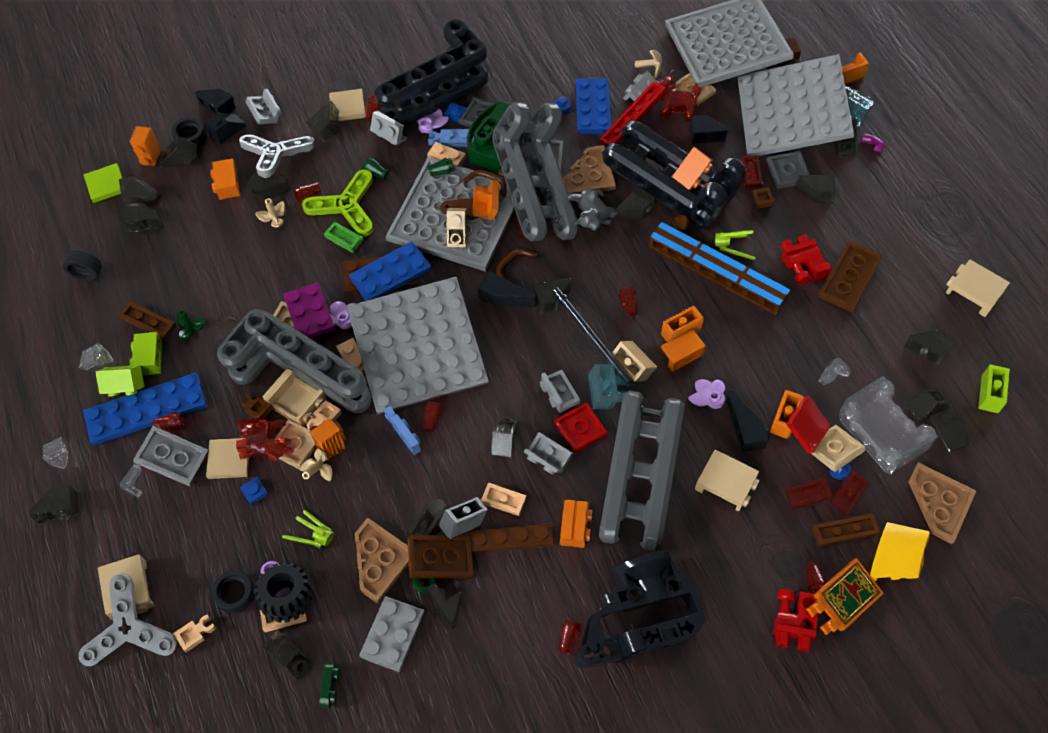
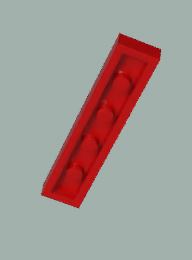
[599,81,667,146]

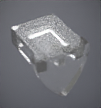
[79,343,113,370]
[818,357,851,385]
[42,437,68,469]
[120,462,143,498]

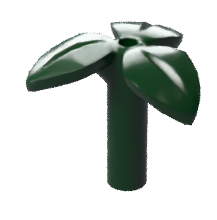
[176,309,207,340]

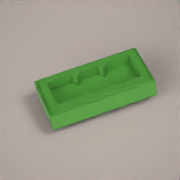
[324,222,364,253]

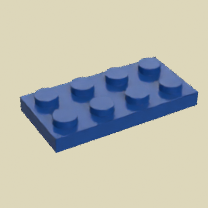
[575,78,611,134]
[349,241,431,301]

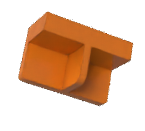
[473,180,499,220]
[661,329,706,372]

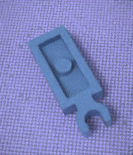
[428,129,474,147]
[383,406,421,455]

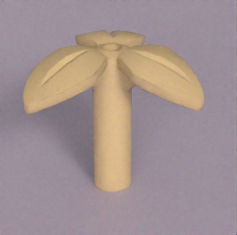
[635,50,662,79]
[256,198,286,227]
[300,448,333,481]

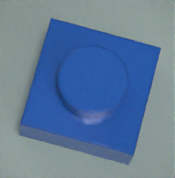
[444,102,467,123]
[240,477,269,506]

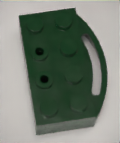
[467,101,524,173]

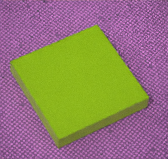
[83,163,127,203]

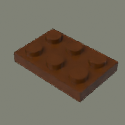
[407,535,473,578]

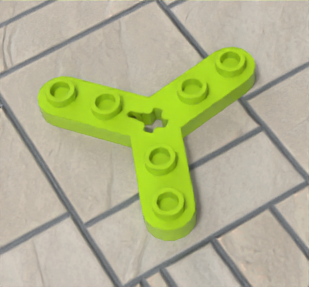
[302,169,373,237]

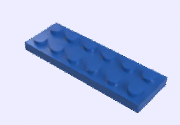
[83,372,207,446]

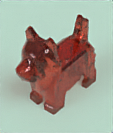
[656,71,701,123]
[236,418,294,462]

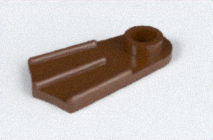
[440,198,479,218]

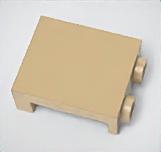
[946,260,1010,317]
[262,368,327,426]
[695,450,760,511]
[98,554,154,620]

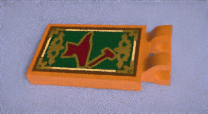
[806,558,884,635]

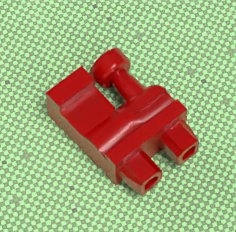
[781,234,832,285]
[772,589,818,652]

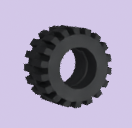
[254,562,313,623]

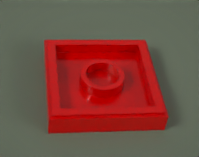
[786,396,831,454]
[554,402,608,453]

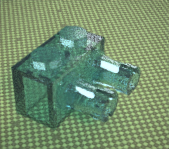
[845,86,874,126]
[588,364,630,410]

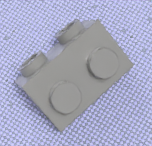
[623,71,660,101]
[246,89,281,124]
[370,111,407,145]
[540,370,580,413]
[524,432,573,475]

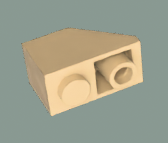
[447,208,467,247]

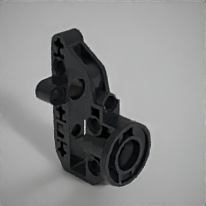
[574,551,706,668]

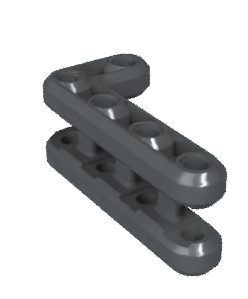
[492,102,579,241]
[217,309,372,413]
[599,391,685,552]

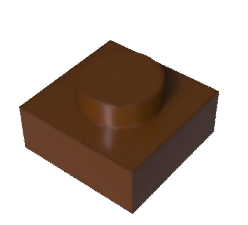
[751,188,775,209]

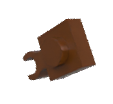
[239,394,274,422]

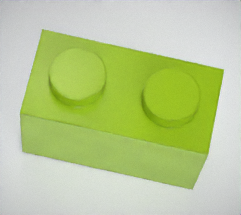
[130,332,162,376]
[978,364,1010,413]
[95,365,144,396]

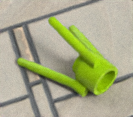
[715,230,756,260]
[282,510,334,548]

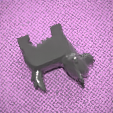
[568,189,617,231]

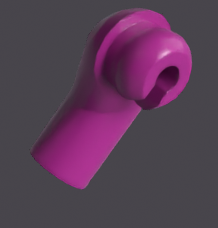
[861,133,885,152]

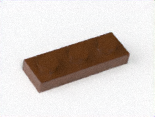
[118,301,176,341]
[812,513,880,547]

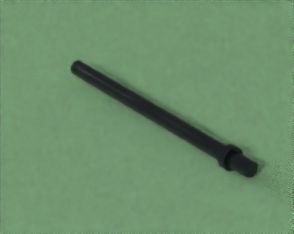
[552,287,633,385]

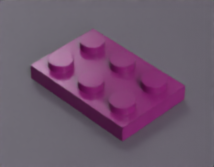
[283,282,335,338]

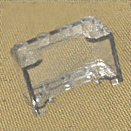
[839,376,938,474]

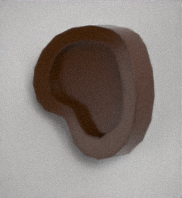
[672,215,689,233]

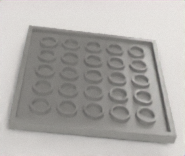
[665,0,793,88]
[738,54,854,158]
[386,157,515,272]
[347,277,489,415]

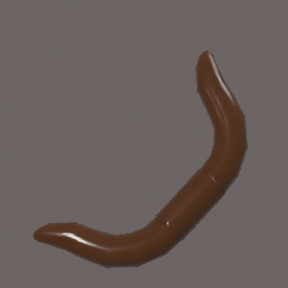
[461,170,507,198]
[496,249,538,279]

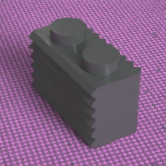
[438,497,487,539]

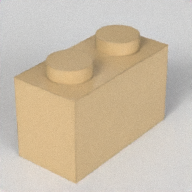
[612,341,657,382]

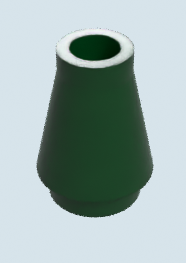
[363,157,389,180]
[428,157,455,176]

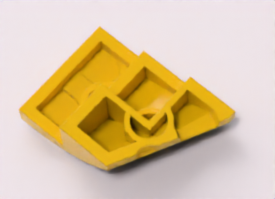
[870,522,930,581]

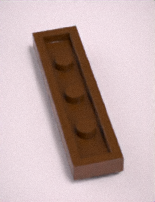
[469,523,554,554]

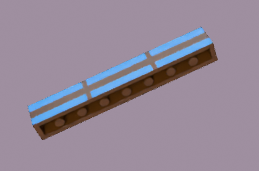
[649,222,790,315]

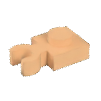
[307,401,342,430]
[174,615,216,652]

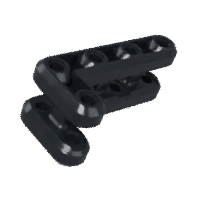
[375,19,488,127]
[602,121,746,228]

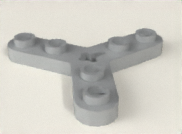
[239,135,315,178]
[79,573,178,666]

